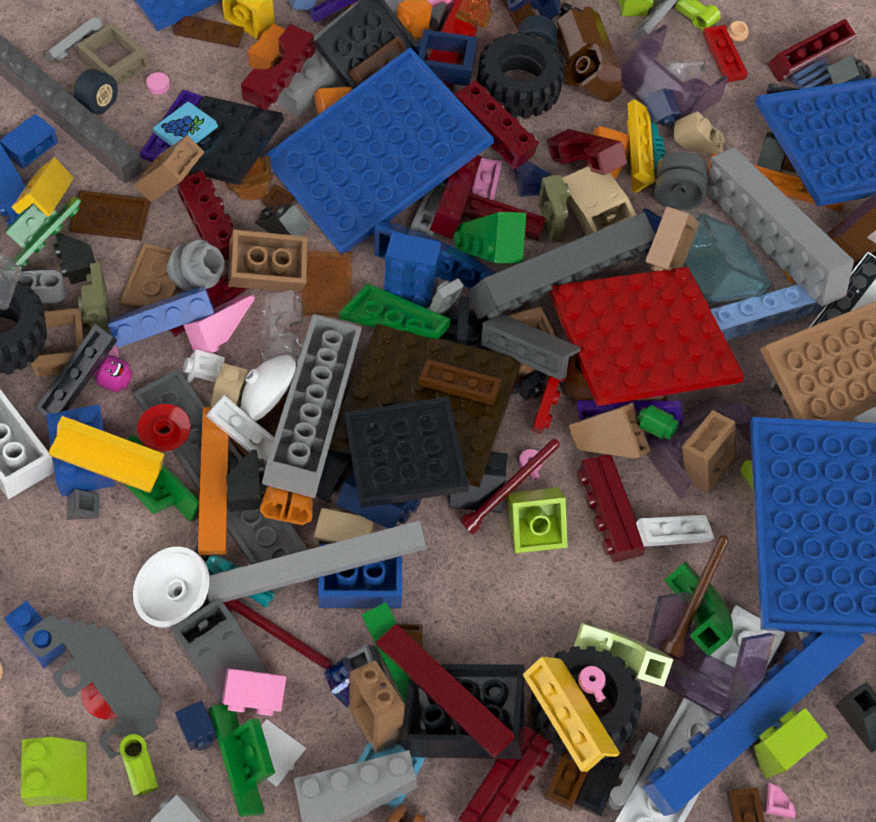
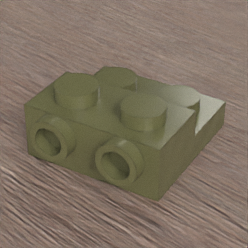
[538,174,570,243]
[78,262,110,332]

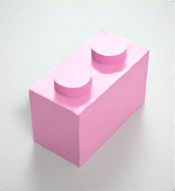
[222,668,286,716]

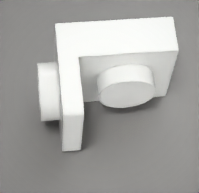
[183,349,225,383]

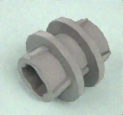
[166,239,225,291]

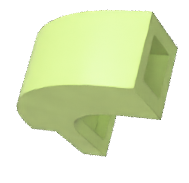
[574,623,673,686]

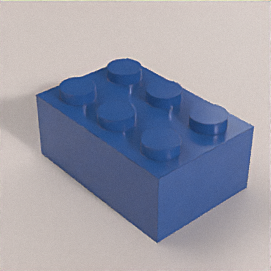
[384,232,441,307]
[46,404,115,497]
[318,544,402,608]

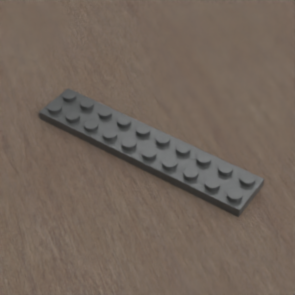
[133,368,309,594]

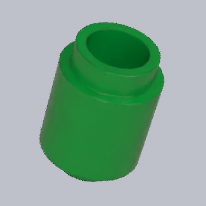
[637,405,679,440]

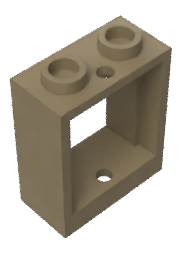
[77,22,149,87]

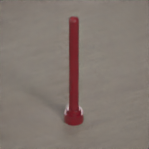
[459,439,560,535]
[223,598,332,670]

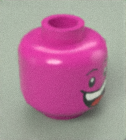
[94,355,133,393]

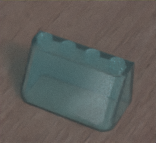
[683,213,771,303]

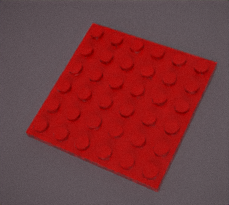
[548,266,745,406]

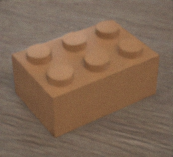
[228,230,307,293]

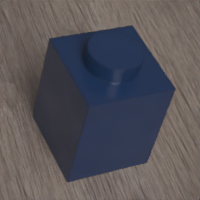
[644,88,682,126]
[175,700,217,751]

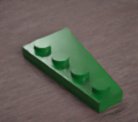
[339,283,450,339]

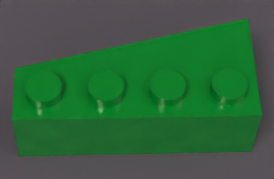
[454,212,526,263]

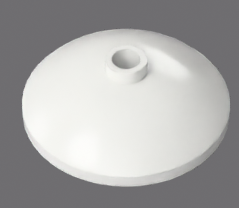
[240,355,296,421]
[133,547,209,628]

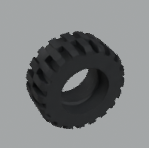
[477,32,565,119]
[0,276,47,375]
[531,646,642,760]

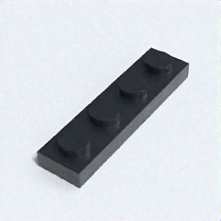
[35,324,118,418]

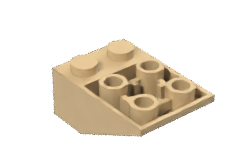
[562,166,636,236]

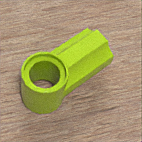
[675,0,721,33]
[120,734,159,797]

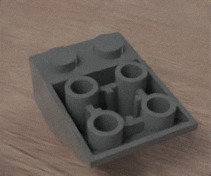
[171,598,268,705]

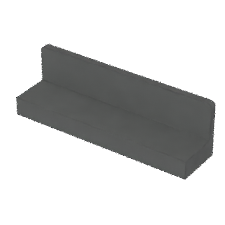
[481,314,581,380]

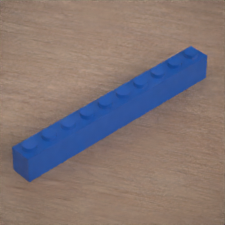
[642,632,865,816]

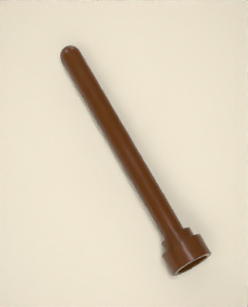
[661,535,729,660]

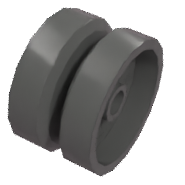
[654,152,708,210]

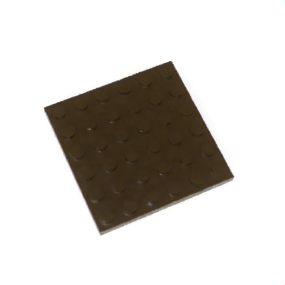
[329,324,522,488]

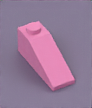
[183,295,255,353]

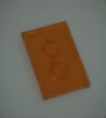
[302,251,352,317]

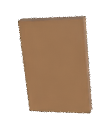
[119,243,179,309]

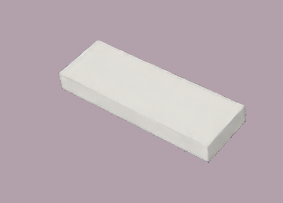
[206,395,275,466]
[636,515,714,547]

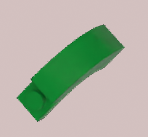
[664,561,733,657]

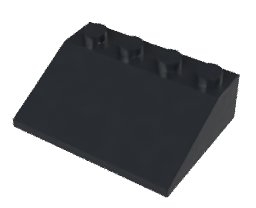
[401,664,525,759]

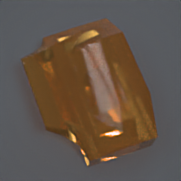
[455,0,493,29]
[225,155,273,201]

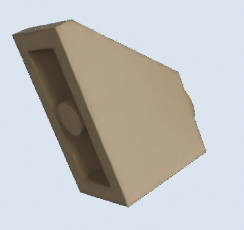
[211,363,249,408]

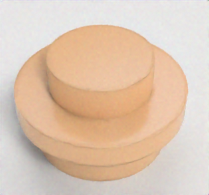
[727,21,749,42]

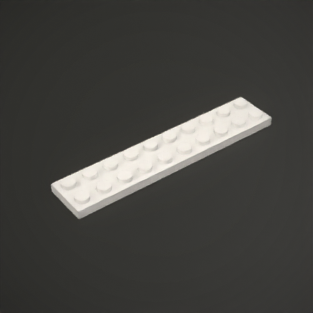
[615,605,785,822]

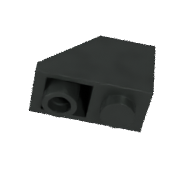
[827,55,872,84]
[254,204,311,236]
[53,233,96,285]
[226,449,266,512]
[835,681,876,753]

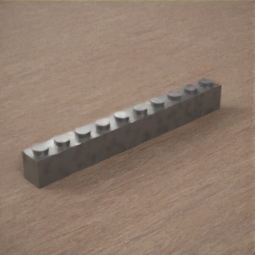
[0,34,143,184]

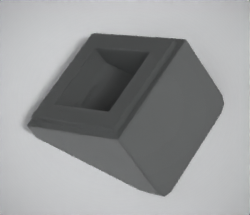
[429,2,447,31]
[66,489,99,520]
[345,644,385,672]

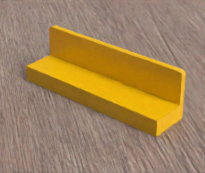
[627,99,655,193]
[12,157,74,217]
[49,416,164,492]
[523,657,620,772]

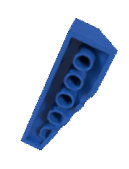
[374,221,495,289]

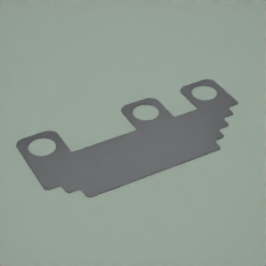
[24,614,163,759]

